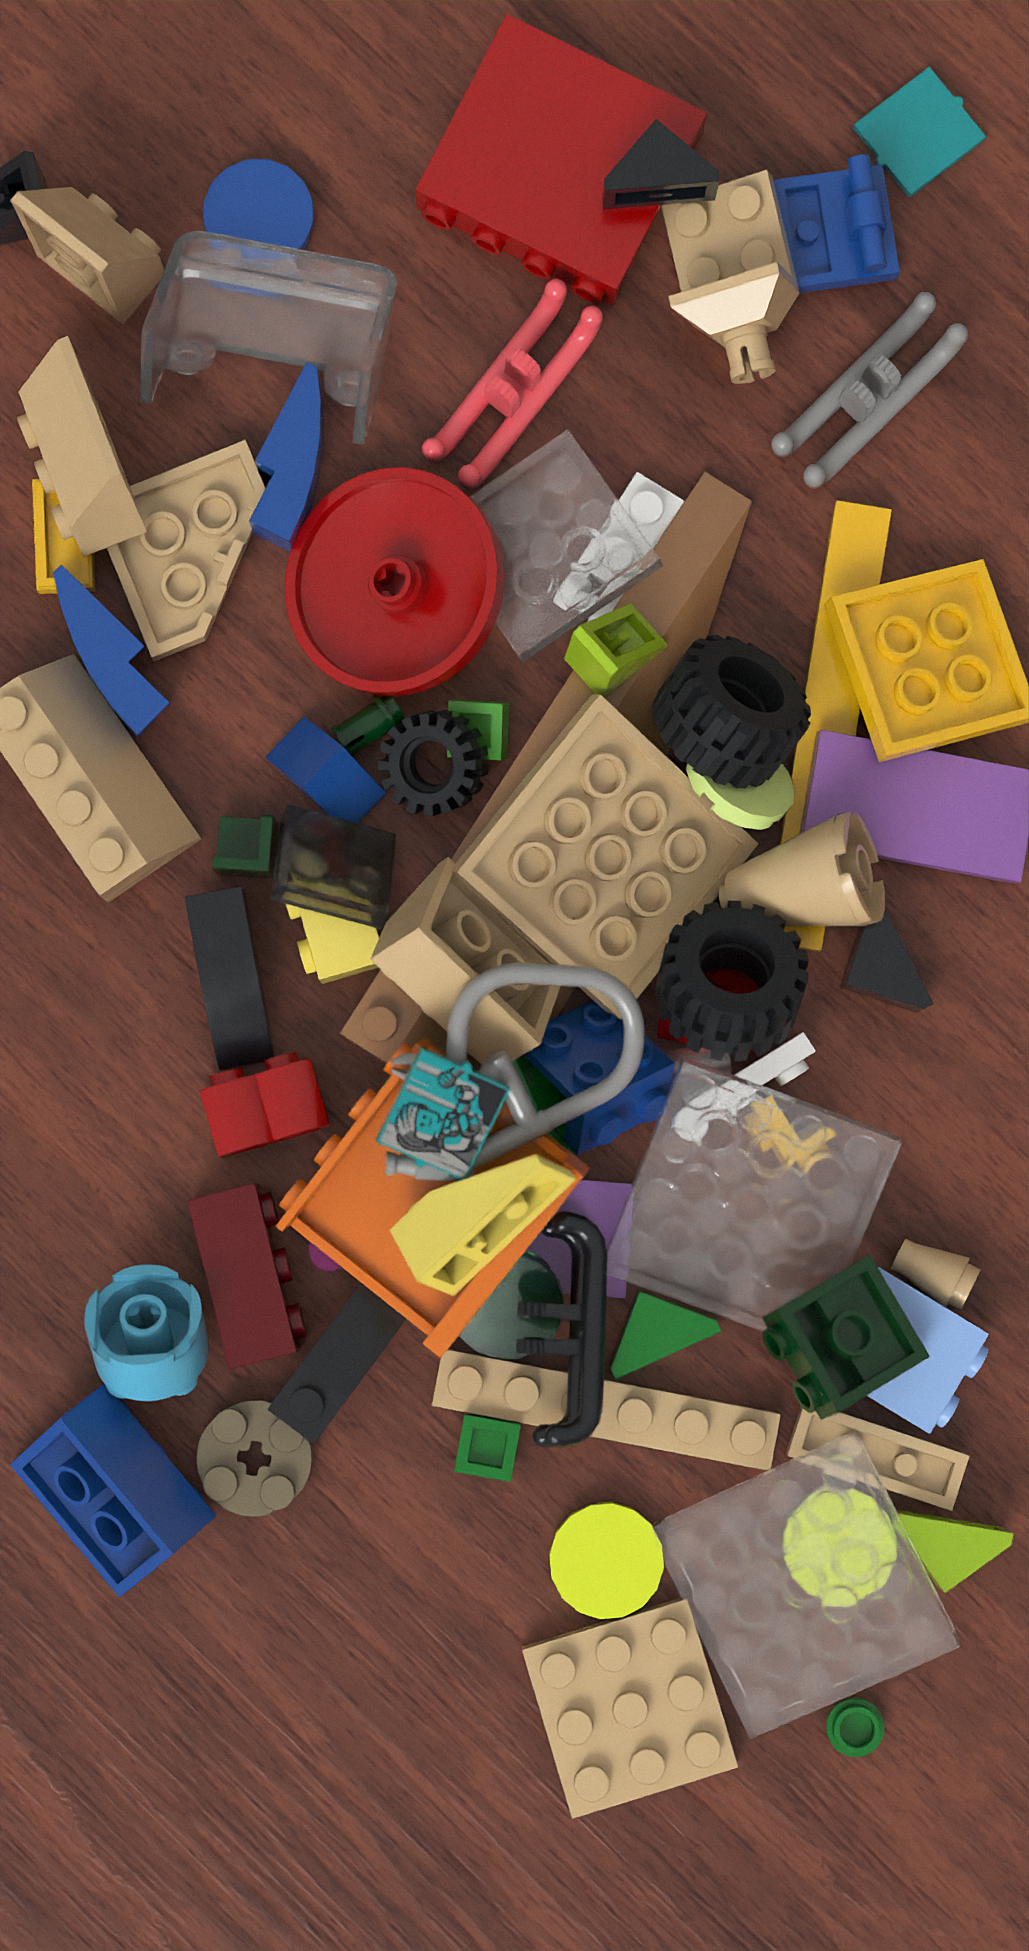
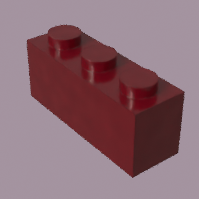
[187,1183,307,1369]

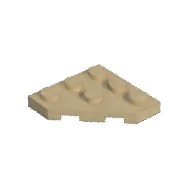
[107,440,266,662]

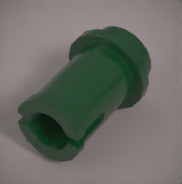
[331,695,405,757]

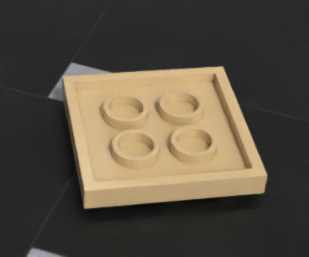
[522,1596,739,1819]

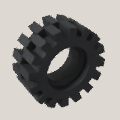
[378,710,489,816]

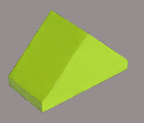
[564,603,668,698]
[890,1508,1014,1593]

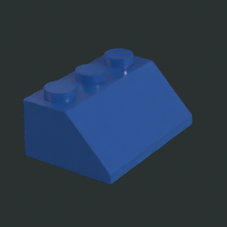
[10,1384,216,1598]

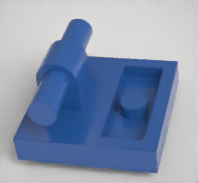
[773,154,900,293]

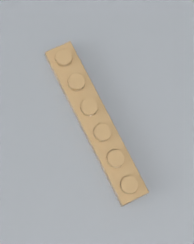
[432,1349,781,1471]

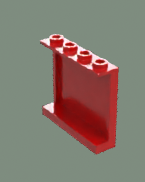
[415,14,707,306]

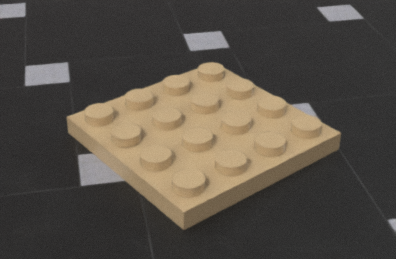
[451,694,759,1019]

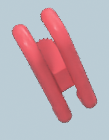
[422,279,603,489]

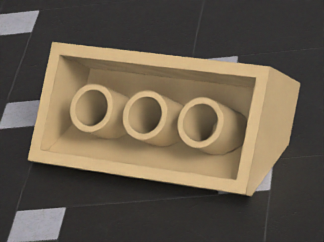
[0,654,201,903]

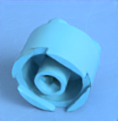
[84,1265,209,1401]

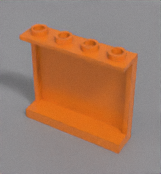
[276,1038,590,1358]

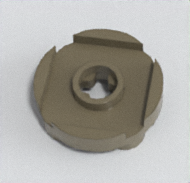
[196,1399,313,1517]

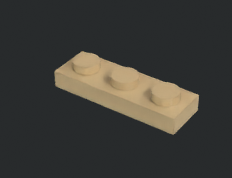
[785,1406,969,1511]

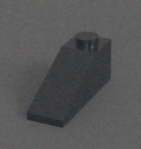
[267,1283,406,1444]

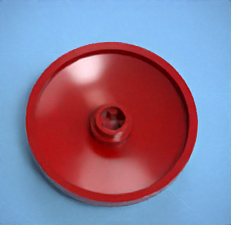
[285,467,505,696]

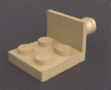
[662,170,800,384]

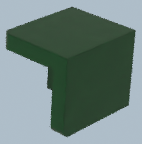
[212,814,278,879]

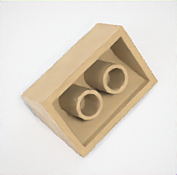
[17,336,147,556]
[370,857,561,1065]

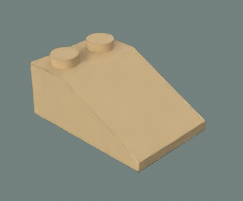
[11,187,165,324]

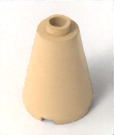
[718,812,885,926]

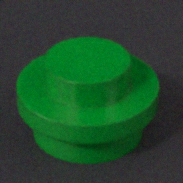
[826,1697,884,1757]

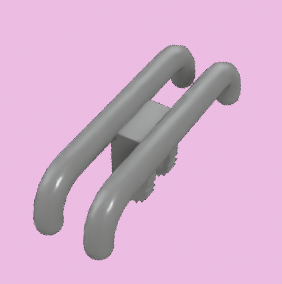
[771,292,968,489]

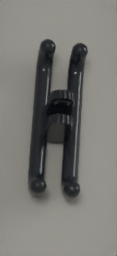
[516,1211,608,1448]

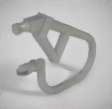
[385,963,645,1182]

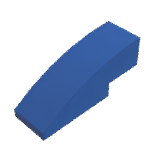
[249,362,324,552]
[53,565,170,737]

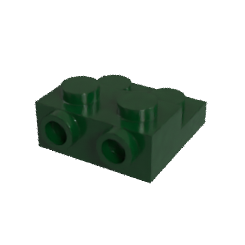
[761,1255,930,1420]

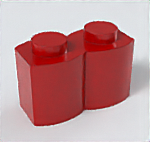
[199,1052,331,1158]

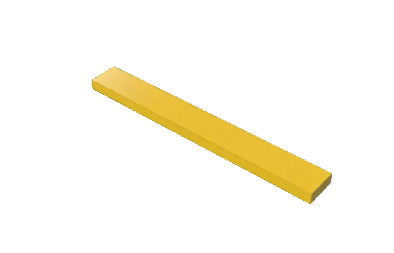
[779,500,892,952]

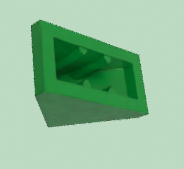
[609,1290,721,1379]

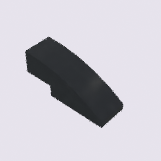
[185,887,275,1070]

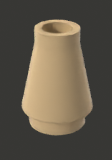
[891,1239,981,1310]

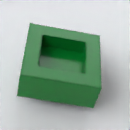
[454,1413,521,1482]

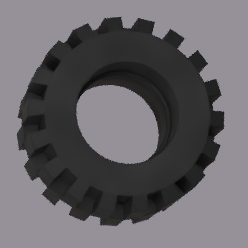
[652,635,811,789]
[655,900,809,1061]

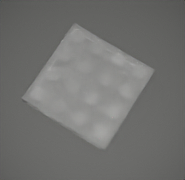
[607,1057,902,1331]
[650,1430,961,1739]

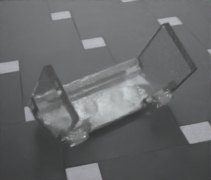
[140,231,397,445]

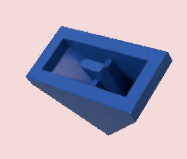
[265,717,386,835]

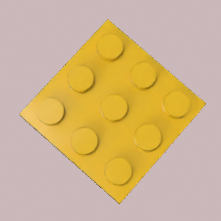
[824,559,1029,762]

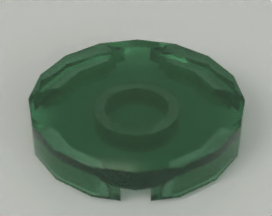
[459,1250,563,1359]

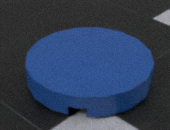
[203,159,314,272]

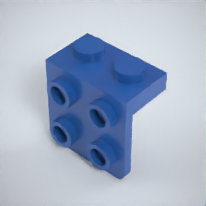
[523,1000,675,1155]

